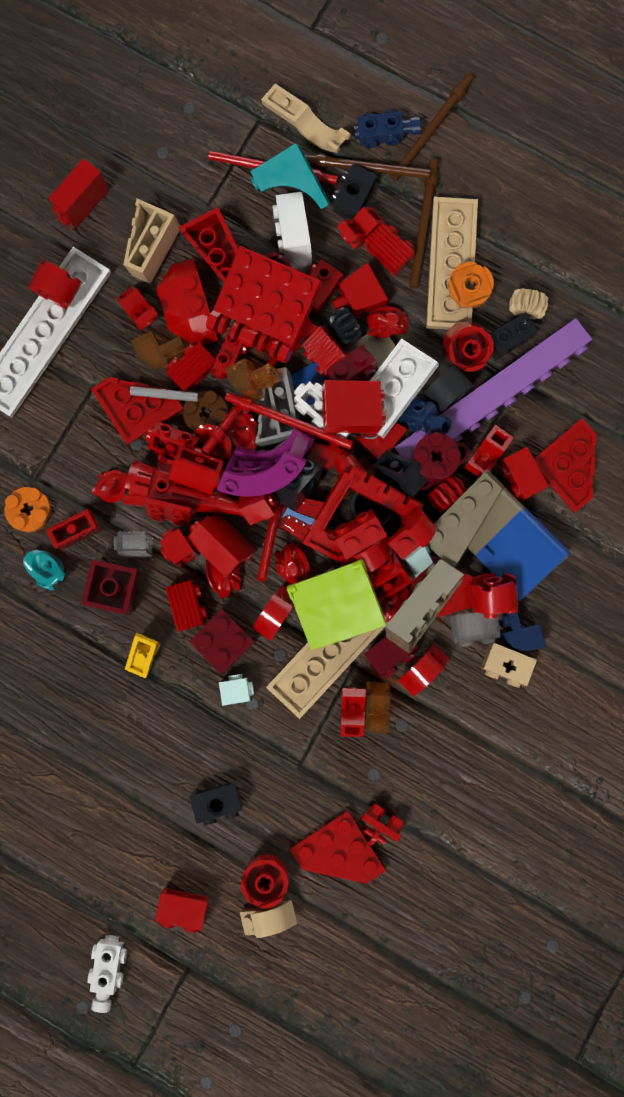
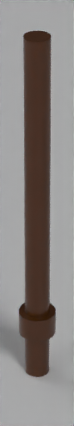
[390,73,474,181]
[305,154,431,179]
[409,159,439,289]

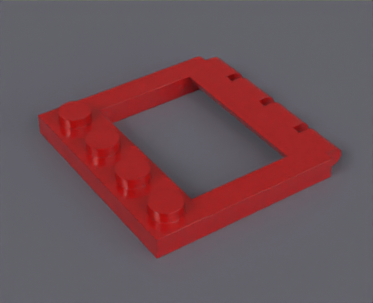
[302,465,424,562]

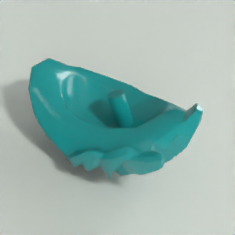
[23,550,66,590]

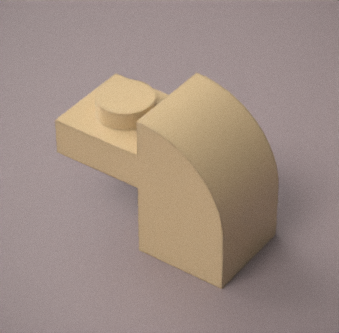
[240,901,297,938]

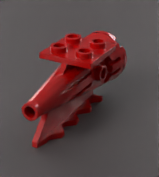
[123,455,243,527]

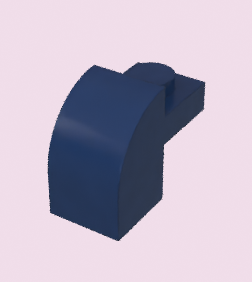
[500,612,546,651]

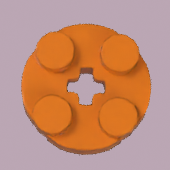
[448,262,494,308]
[4,487,52,533]

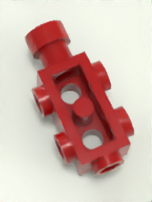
[212,320,249,380]
[145,421,214,459]

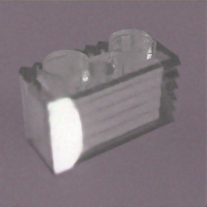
[114,530,153,557]
[449,612,501,647]

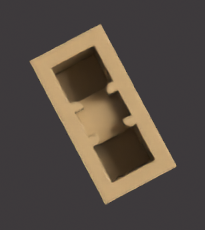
[481,643,537,688]

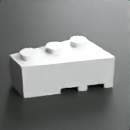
[272,192,312,274]

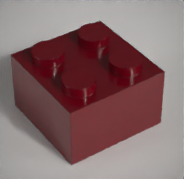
[81,560,141,615]
[189,609,255,675]

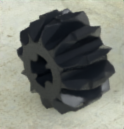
[327,307,361,348]

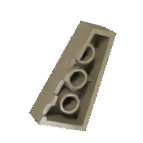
[427,471,505,568]
[385,559,464,653]

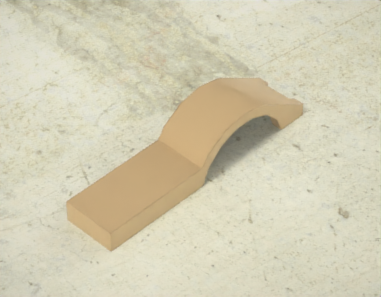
[261,84,351,153]

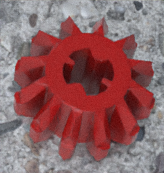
[428,476,467,512]

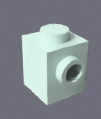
[395,546,433,577]
[219,674,254,706]

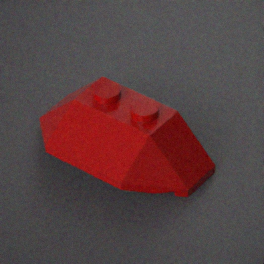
[156,258,219,346]

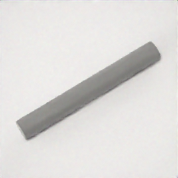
[130,386,199,402]

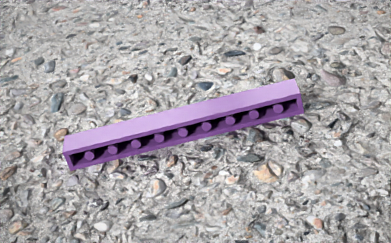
[393,318,592,459]

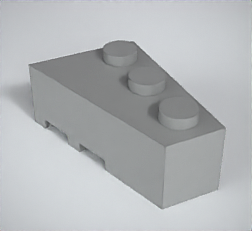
[255,367,300,447]

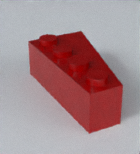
[178,207,239,283]

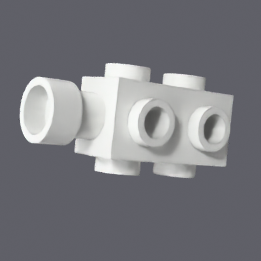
[294,381,351,438]
[88,935,127,1013]

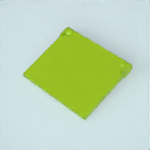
[287,559,387,651]

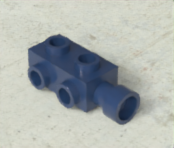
[354,111,421,149]
[396,395,452,435]

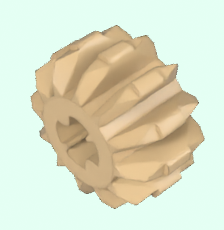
[509,288,548,320]

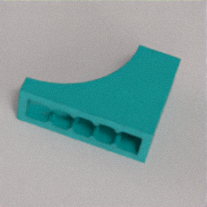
[250,143,331,210]

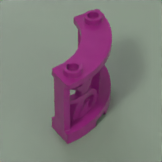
[217,428,315,497]

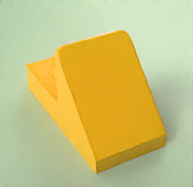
[125,633,161,678]

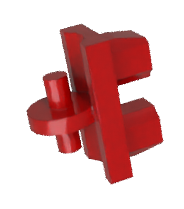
[360,803,404,846]

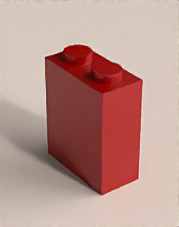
[48,158,109,229]
[322,380,386,433]
[186,513,257,578]

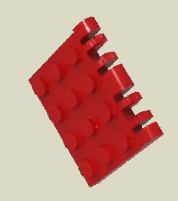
[206,246,323,363]

